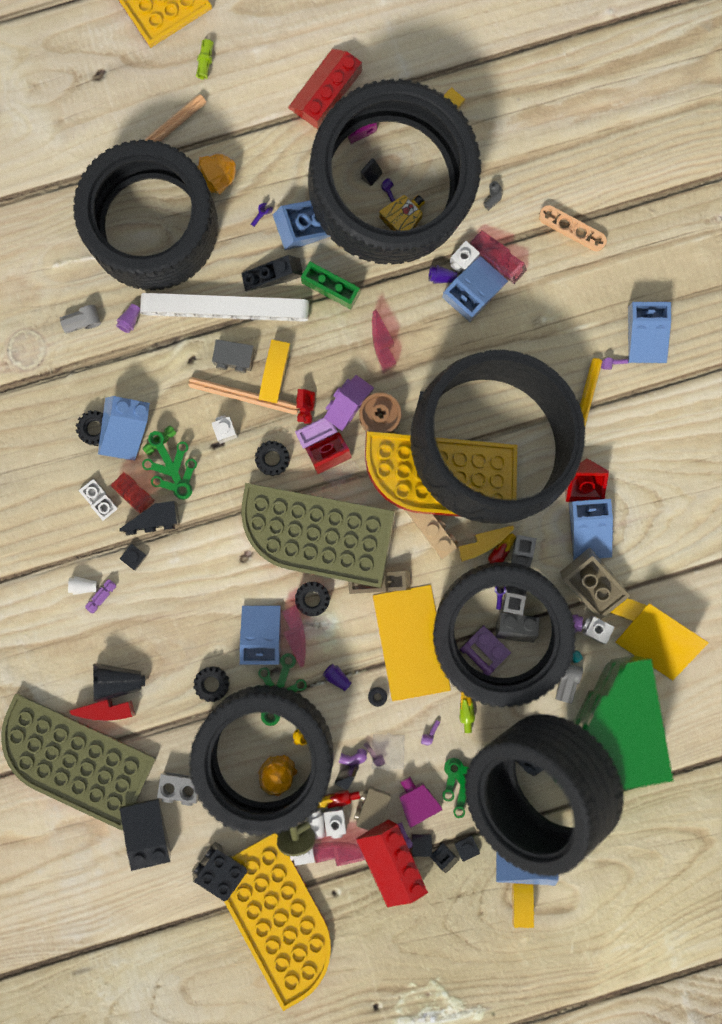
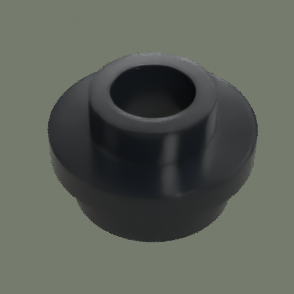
[368,687,387,707]

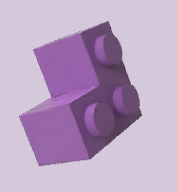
[324,375,374,431]

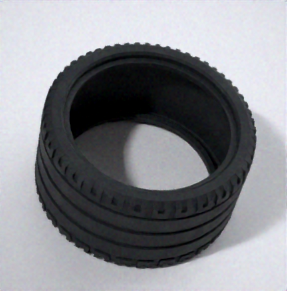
[308,79,481,265]

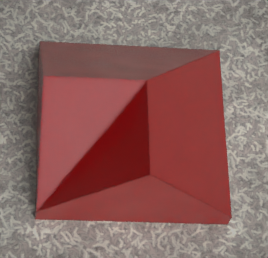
[565,458,609,502]

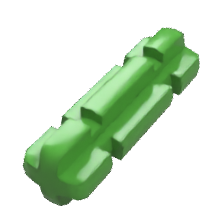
[142,426,176,456]

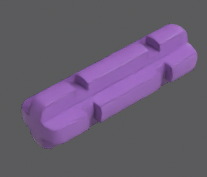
[85,579,116,614]

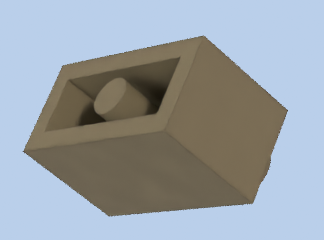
[354,786,391,831]

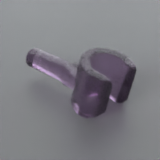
[364,742,385,767]

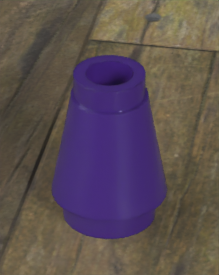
[428,265,457,284]
[323,664,352,691]

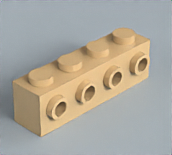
[405,510,458,560]

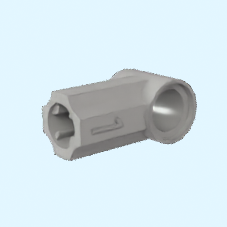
[60,305,101,334]
[555,664,583,704]

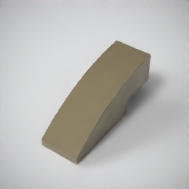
[348,571,411,594]

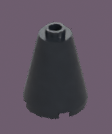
[93,663,145,702]

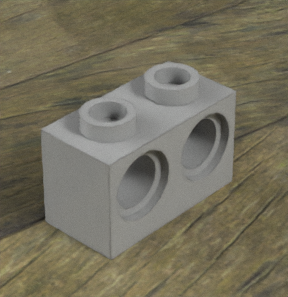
[157,772,198,806]

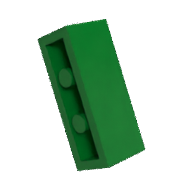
[301,261,360,310]

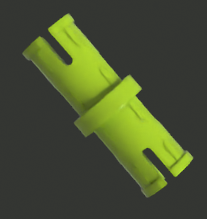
[196,39,214,80]

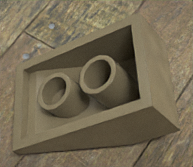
[560,548,630,620]

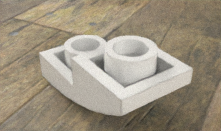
[79,478,118,521]

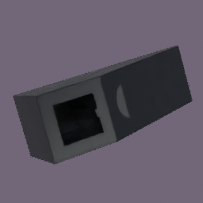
[241,255,303,291]
[119,501,180,536]

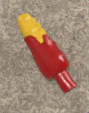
[488,533,516,564]
[317,790,361,809]

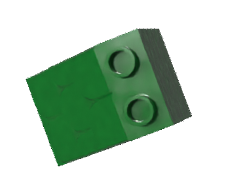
[553,655,674,790]

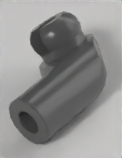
[483,181,502,211]

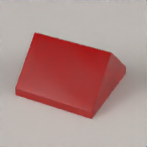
[305,432,352,474]

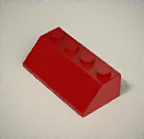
[288,49,362,129]
[355,819,428,907]

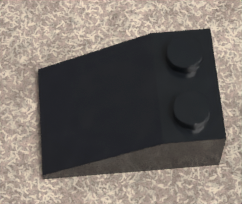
[120,798,171,871]

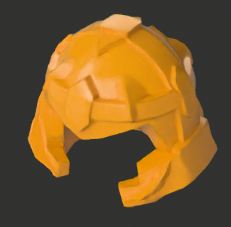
[197,154,236,195]
[258,755,298,796]

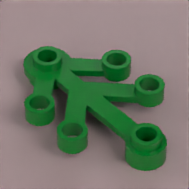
[142,431,197,500]
[258,653,307,726]
[442,758,468,818]

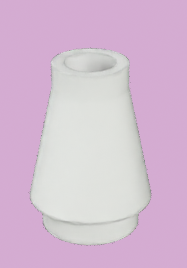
[68,576,97,595]
[306,808,326,839]

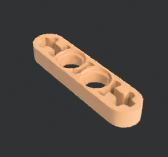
[539,205,607,251]

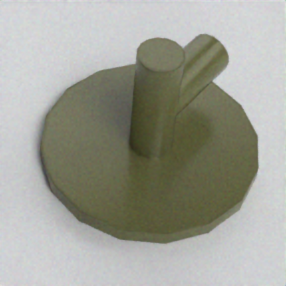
[277,821,316,857]

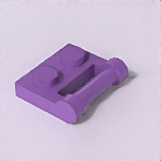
[459,625,511,676]

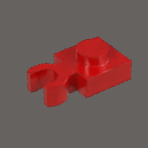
[296,389,315,424]

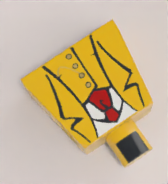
[379,195,425,231]

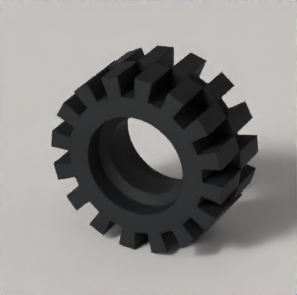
[76,410,103,446]
[255,441,290,476]
[295,582,330,616]
[193,666,230,702]

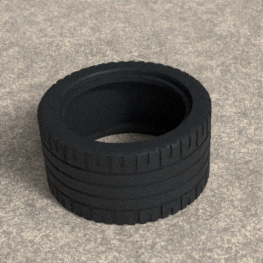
[73,140,218,291]
[433,562,576,708]
[189,685,334,836]
[465,714,624,876]

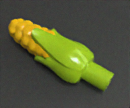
[459,692,475,733]

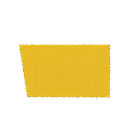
[615,603,709,681]

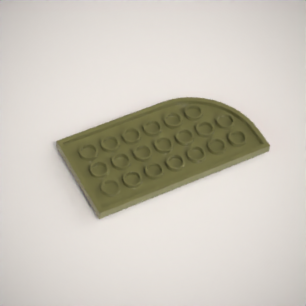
[241,483,396,588]
[1,693,157,831]

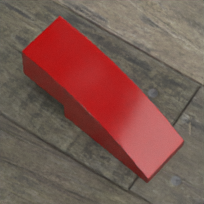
[70,699,136,721]

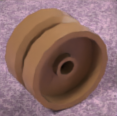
[359,393,401,434]

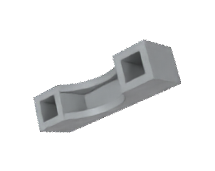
[502,535,537,615]

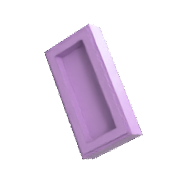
[295,418,337,449]

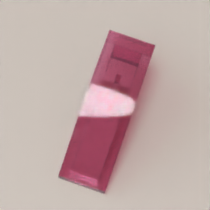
[469,230,527,284]
[372,310,397,373]
[282,605,306,668]
[313,841,365,866]

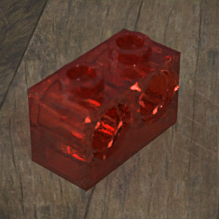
[110,472,155,513]

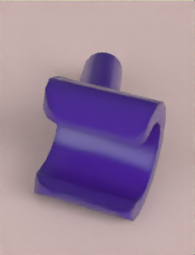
[381,178,395,203]
[251,203,273,227]
[495,586,506,610]

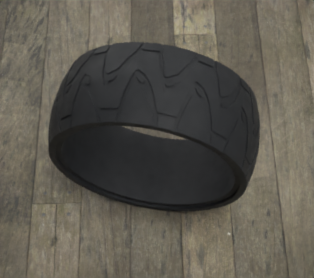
[410,350,585,524]

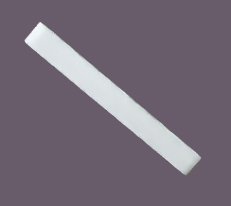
[140,293,309,321]

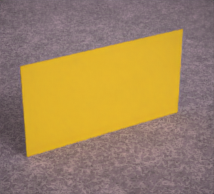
[373,585,451,702]

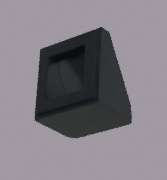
[361,158,382,186]
[335,764,359,790]
[412,834,432,857]
[430,843,459,873]

